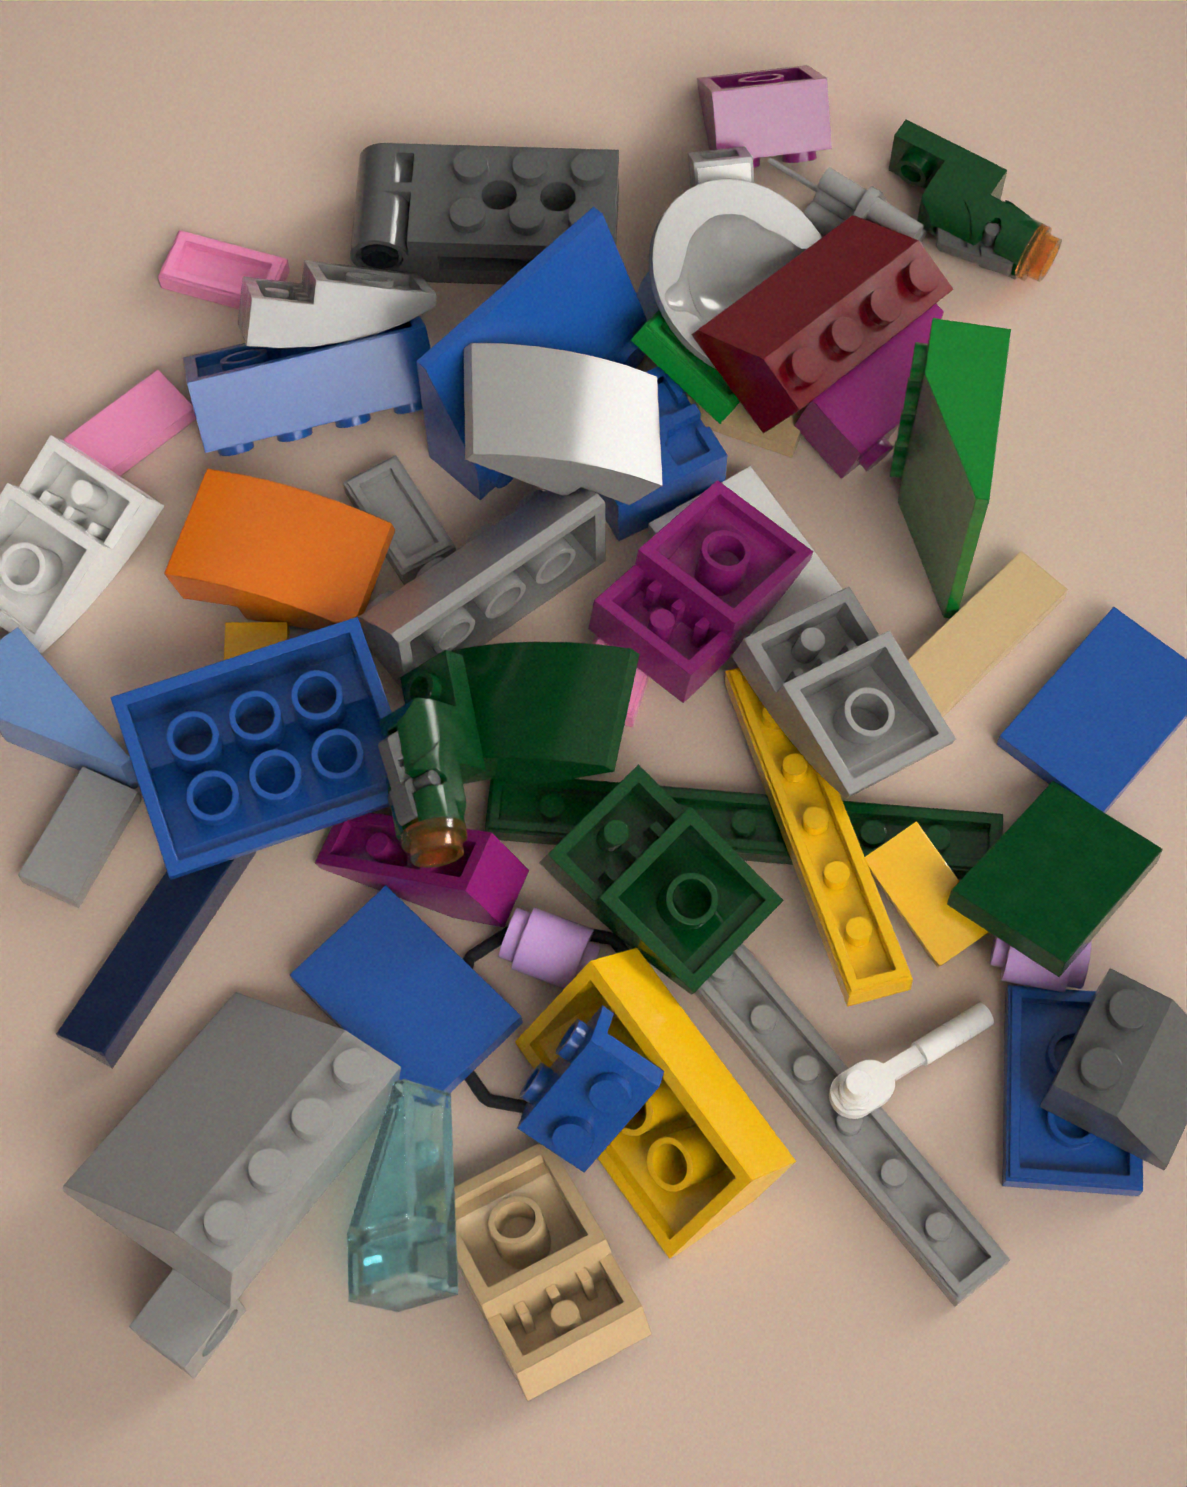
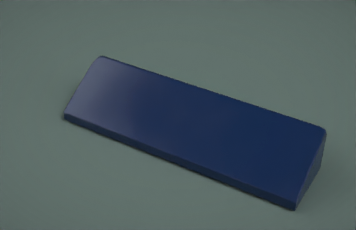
[56,852,256,1069]

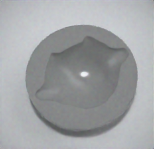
[649,179,822,369]

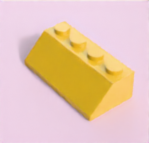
[515,948,796,1259]

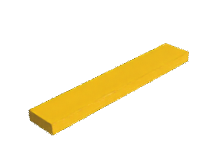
[724,668,913,1007]

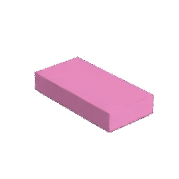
[158,230,290,309]
[63,370,196,476]

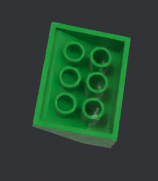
[890,318,1011,619]

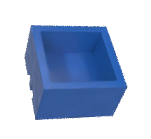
[587,367,728,542]

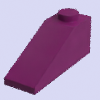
[794,304,944,479]
[315,812,529,928]

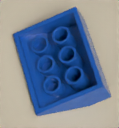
[416,206,647,500]
[110,617,392,880]

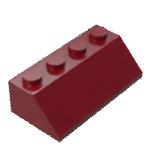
[691,215,954,434]

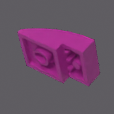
[588,480,814,703]

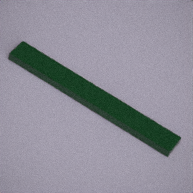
[485,777,1003,879]

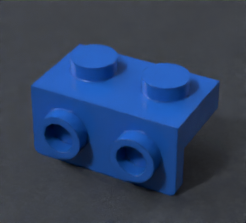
[517,1005,664,1173]

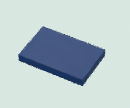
[997,607,1187,813]
[290,885,523,1115]
[1002,985,1143,1196]

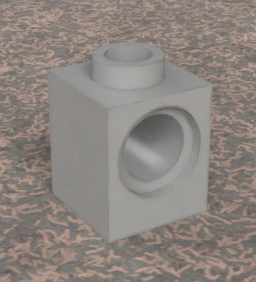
[129,1269,246,1379]

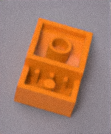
[164,469,395,630]

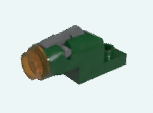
[889,119,1062,282]
[378,650,486,868]

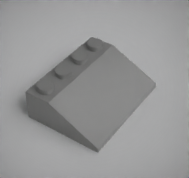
[63,992,401,1308]

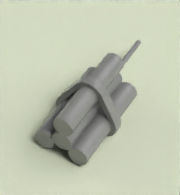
[768,157,927,243]

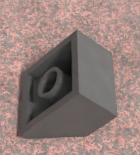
[1039,968,1187,1170]

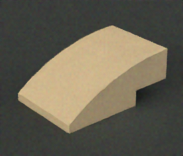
[426,1143,652,1401]

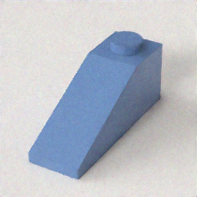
[0,627,139,789]

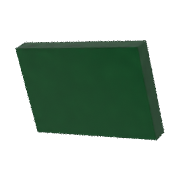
[947,781,1163,977]

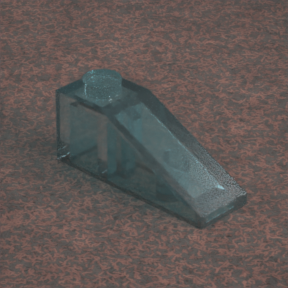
[347,1079,458,1312]

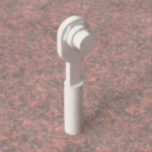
[829,1002,994,1119]

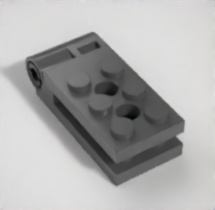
[350,143,619,285]

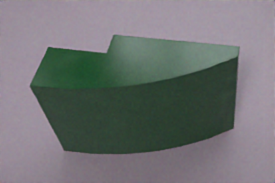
[451,641,640,787]
[539,764,784,995]

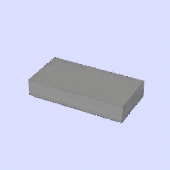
[343,455,456,585]
[18,766,142,908]

